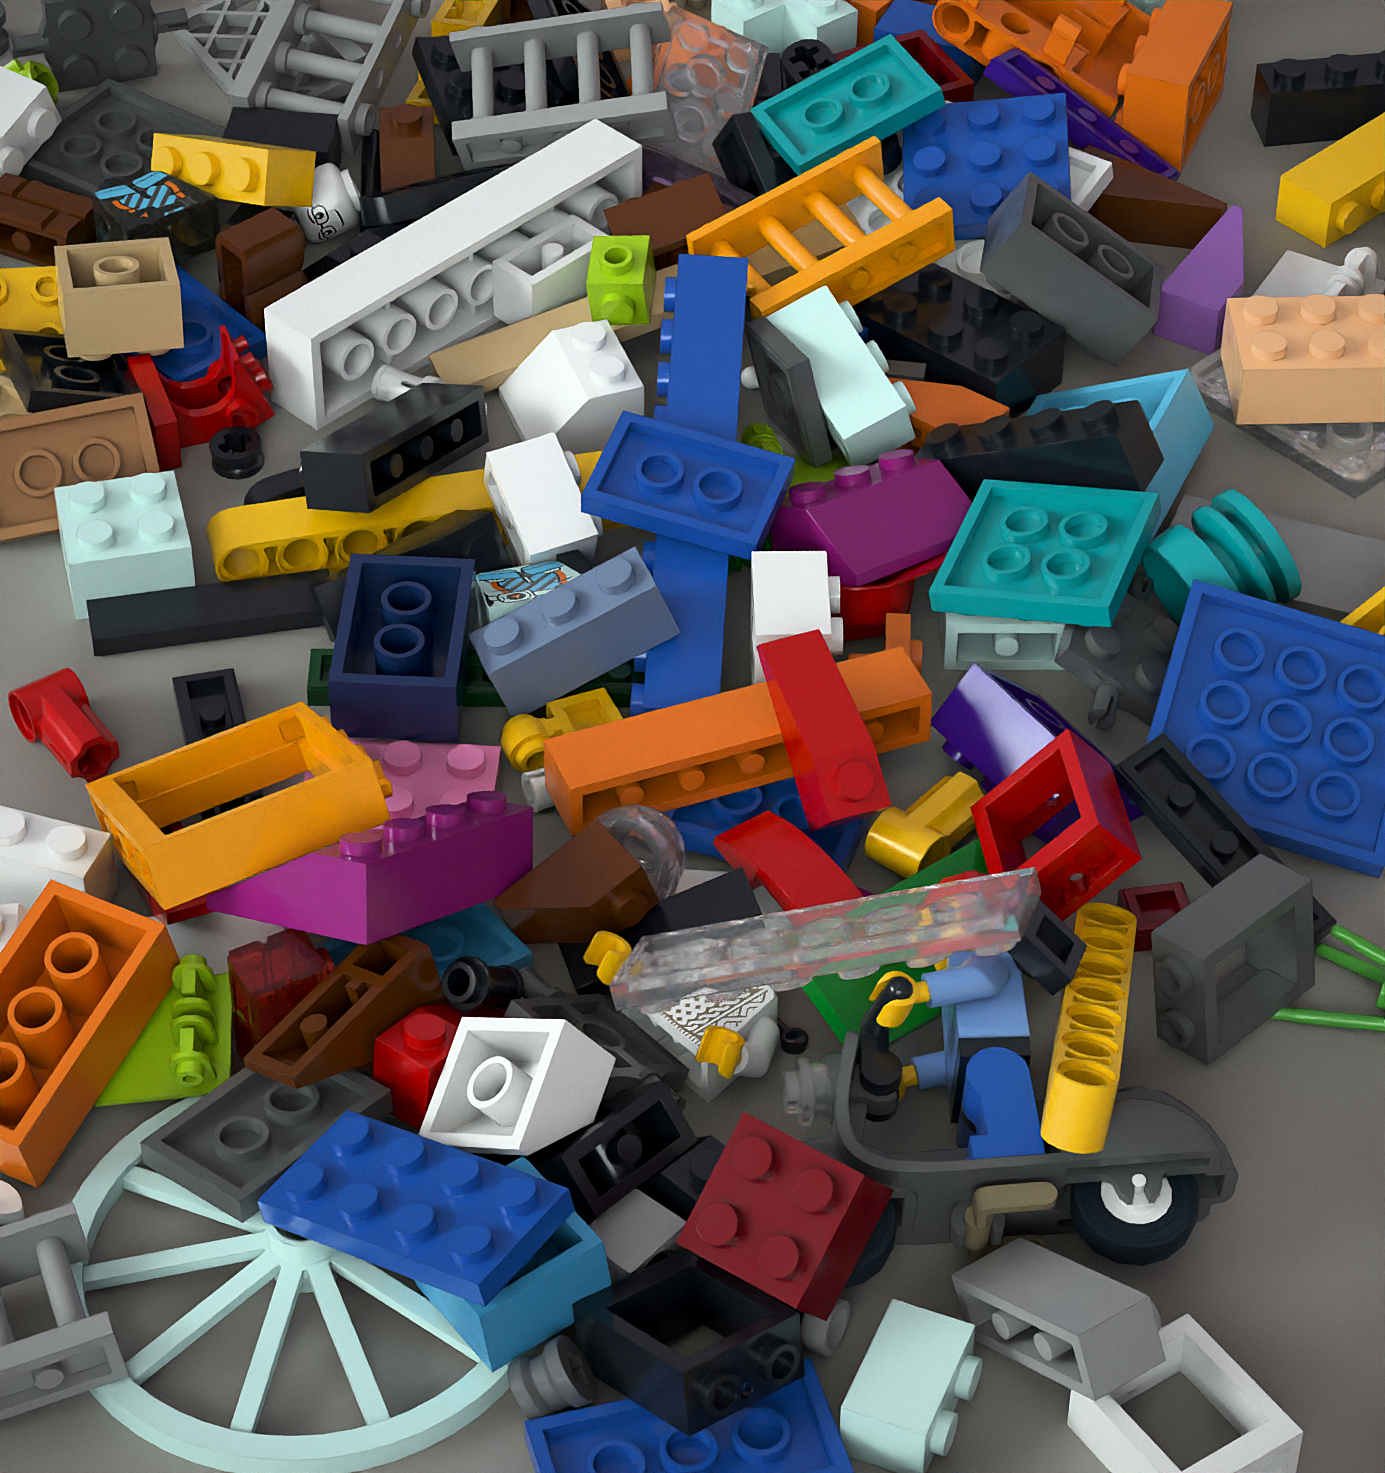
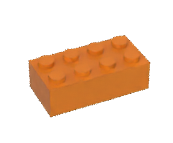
[0,879,180,1189]

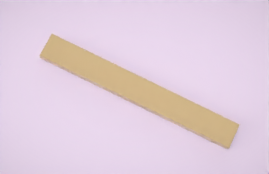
[428,203,866,393]

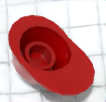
[831,553,947,641]

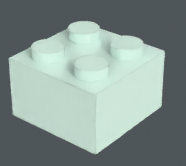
[54,470,195,620]

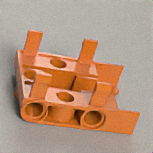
[932,0,1151,119]

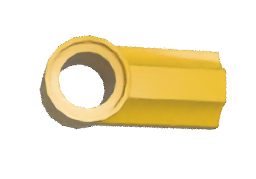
[864,771,985,879]

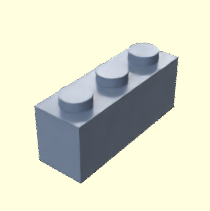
[468,546,681,717]

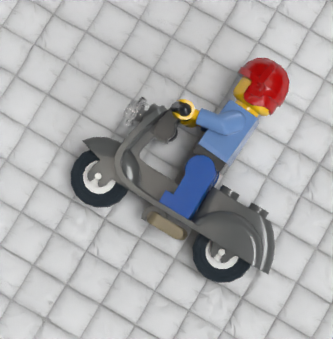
[782,870,1238,1289]

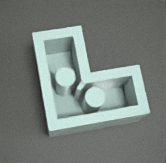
[711,0,858,74]

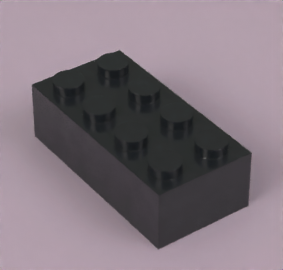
[852,263,1066,419]

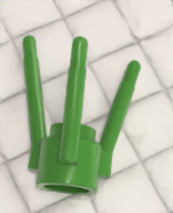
[1271,925,1385,1032]

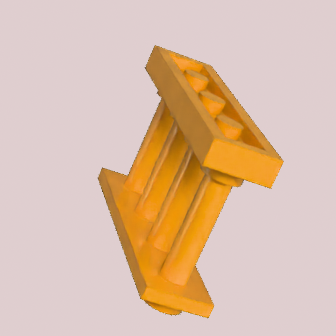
[686,136,955,320]

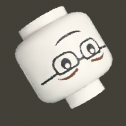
[280,163,361,243]

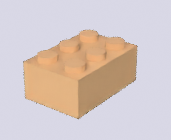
[1220,293,1385,425]

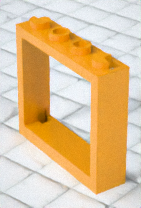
[85,701,393,911]

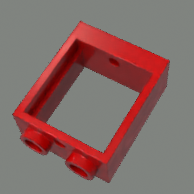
[970,728,1142,921]

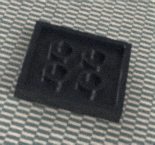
[412,36,579,156]

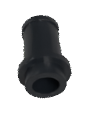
[442,956,524,1011]

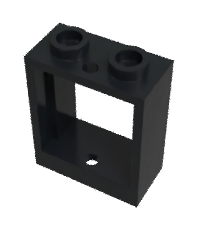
[572,1248,805,1437]

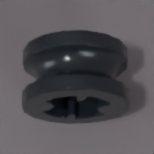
[209,426,264,480]

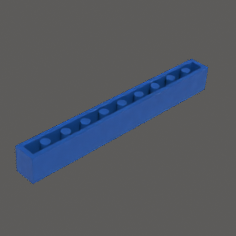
[630,254,748,717]

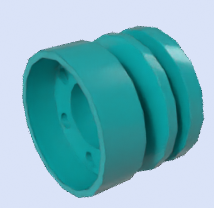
[1141,489,1302,627]

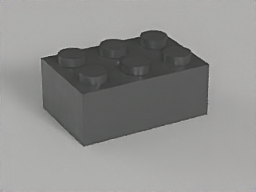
[979,171,1163,367]

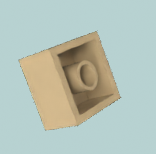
[54,237,184,361]

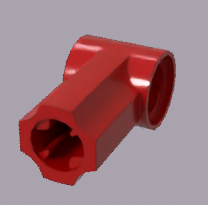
[8,667,120,783]

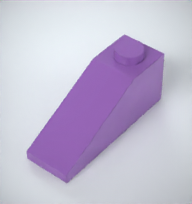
[1153,205,1244,356]

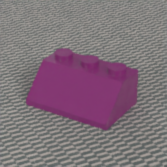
[770,449,972,587]

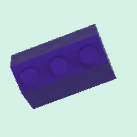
[931,663,1145,843]

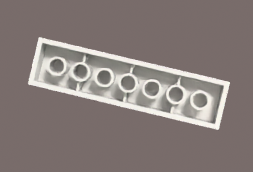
[264,119,642,431]

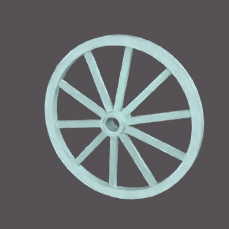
[70,1071,539,1473]

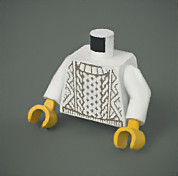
[583,931,789,1103]

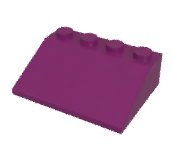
[207,791,533,945]

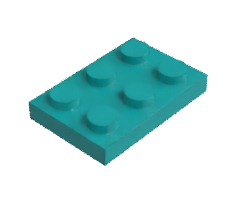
[750,34,946,176]

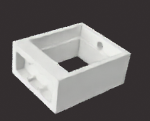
[1067,1313,1303,1473]

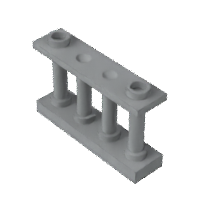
[228,0,431,155]
[449,1,677,170]
[0,1202,129,1421]

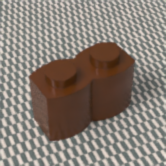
[215,207,308,334]

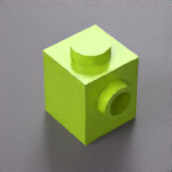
[586,235,656,325]

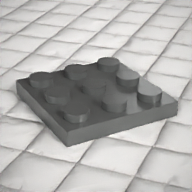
[18,78,226,221]

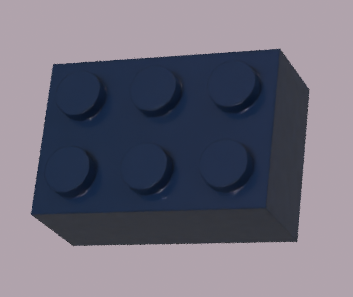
[328,553,477,743]

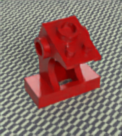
[127,325,275,472]

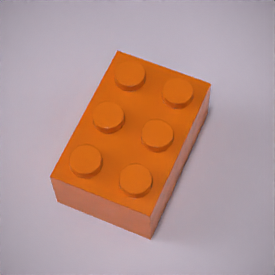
[1115,0,1233,174]

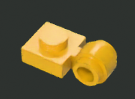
[500,687,623,773]

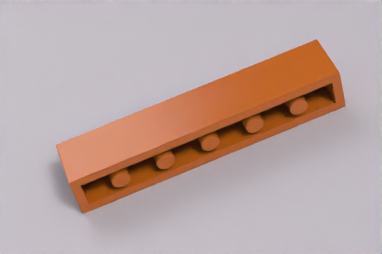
[544,646,932,837]

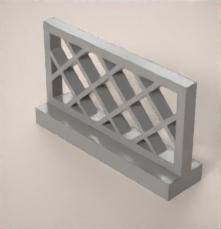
[170,0,367,101]

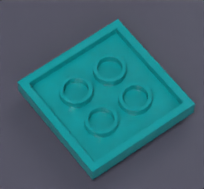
[929,479,1161,627]

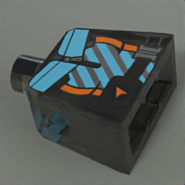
[92,171,220,264]

